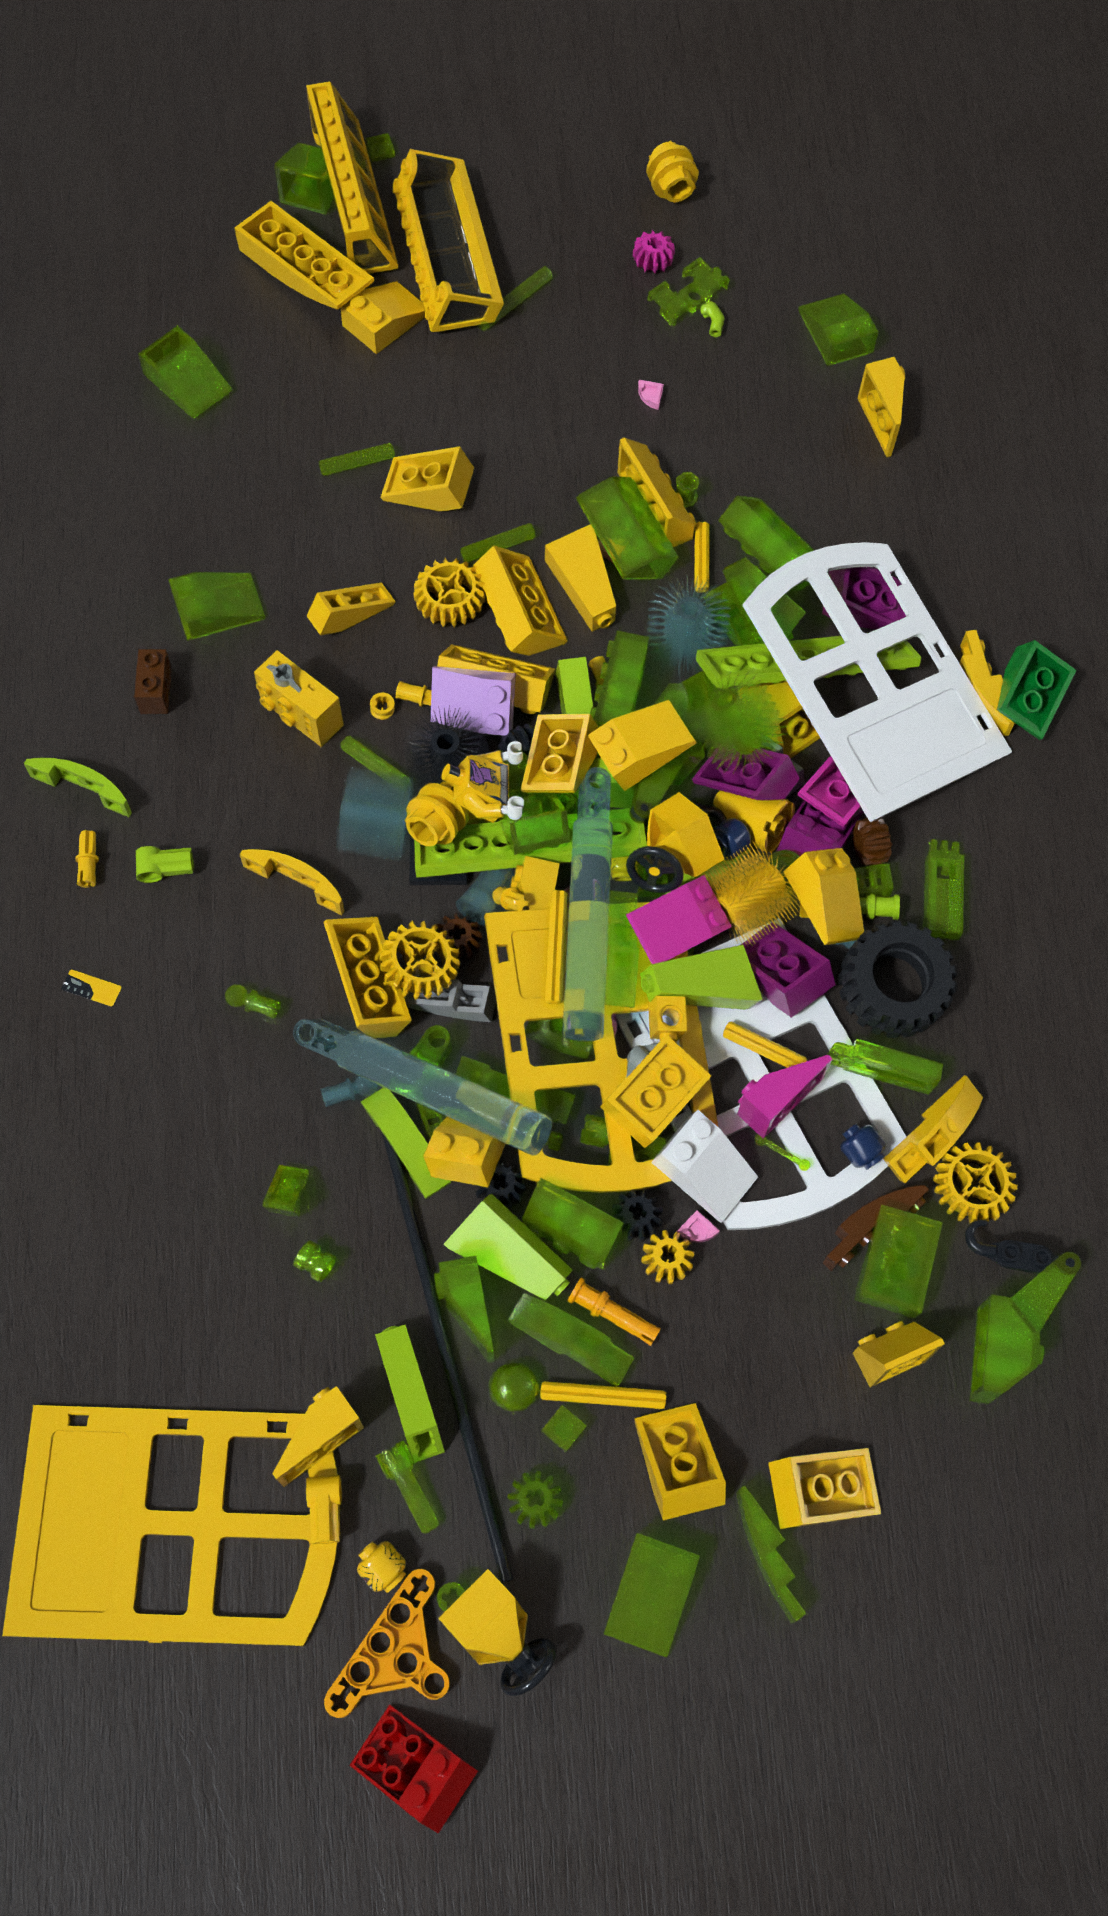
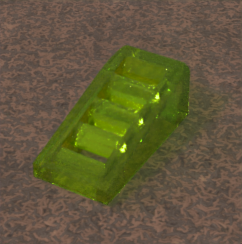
[854,864,893,898]

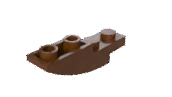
[823,1185,929,1272]

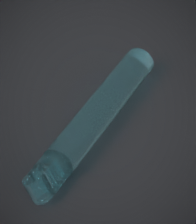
[562,767,613,1041]
[293,1019,552,1156]

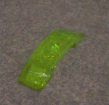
[452,1056,576,1124]

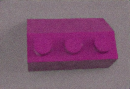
[692,740,800,800]

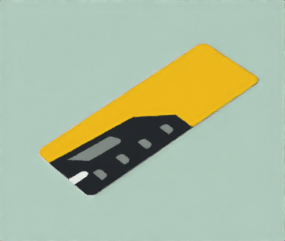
[61,970,121,1006]

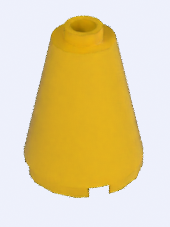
[713,790,795,853]

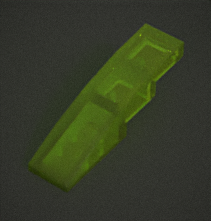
[603,890,639,1008]
[736,1485,807,1623]

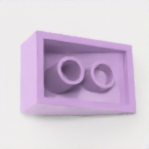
[431,666,516,736]

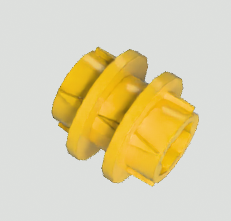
[646,140,699,203]
[404,782,469,846]

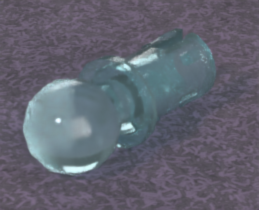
[320,1073,378,1107]

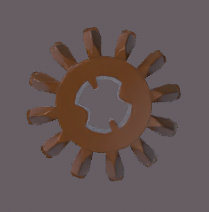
[852,818,892,866]
[436,912,482,962]

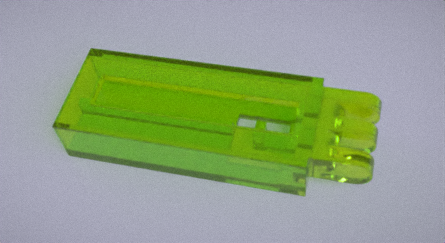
[923,839,964,940]
[827,1039,943,1095]

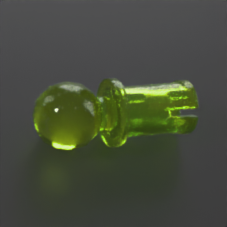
[225,984,281,1019]

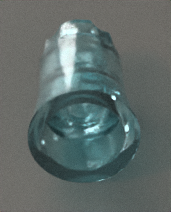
[456,868,514,926]

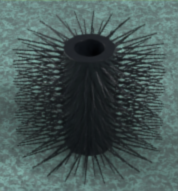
[403,705,490,789]

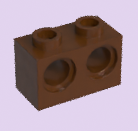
[134,649,172,714]

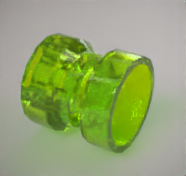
[293,1240,337,1283]

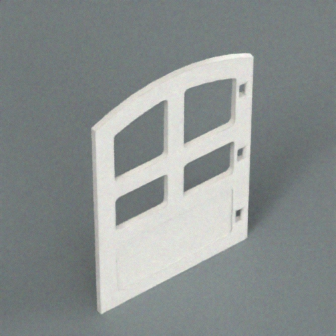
[742,542,1012,823]
[615,918,906,1230]

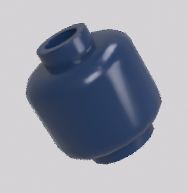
[713,818,751,860]
[840,1123,886,1170]

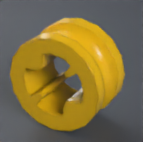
[370,692,395,720]

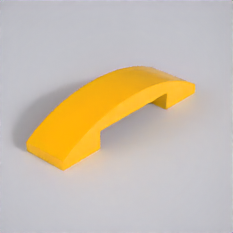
[239,849,345,915]

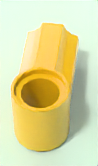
[306,1475,342,1544]

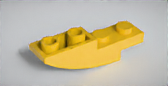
[959,630,1016,736]
[883,1075,983,1183]

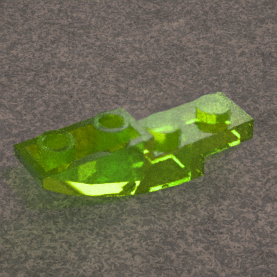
[507,1293,634,1387]

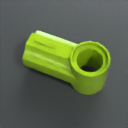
[136,846,194,883]

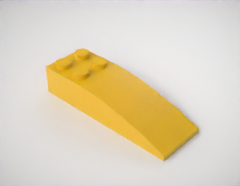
[235,201,374,310]

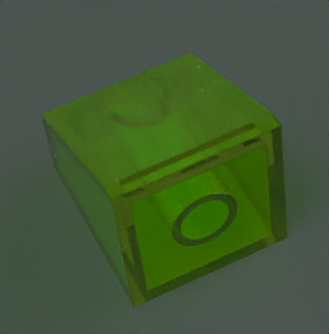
[274,142,334,215]

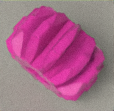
[633,230,675,274]

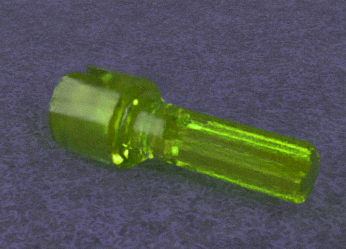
[580,1113,666,1155]
[375,1441,439,1534]

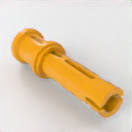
[568,1277,661,1346]

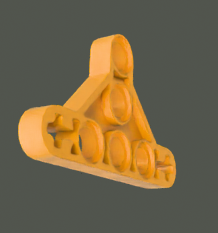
[324,1569,450,1718]

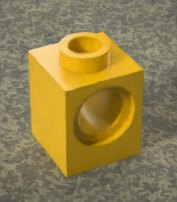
[648,995,687,1042]

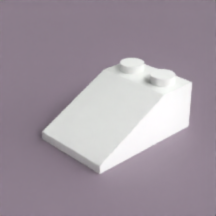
[651,1109,758,1223]

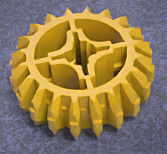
[413,557,486,628]
[379,921,460,1000]
[933,1142,1018,1223]

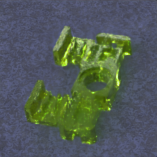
[647,257,730,326]

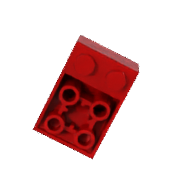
[350,1705,478,1833]

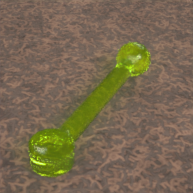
[755,1134,811,1171]

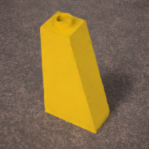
[545,524,616,632]

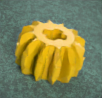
[641,1230,694,1284]

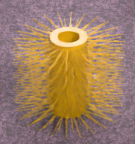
[701,841,802,946]

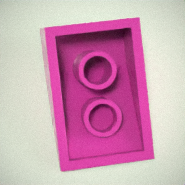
[798,756,863,828]
[626,875,732,964]
[737,1055,832,1139]

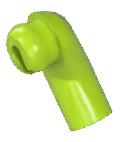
[700,301,725,337]

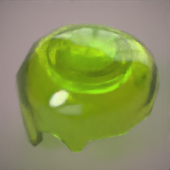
[488,1362,539,1412]

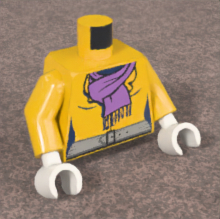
[441,741,524,823]

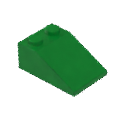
[997,640,1077,740]

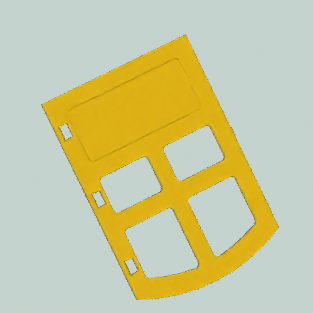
[484,902,719,1193]
[2,1405,340,1646]

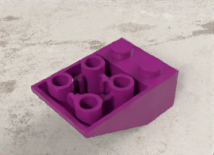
[776,800,864,861]

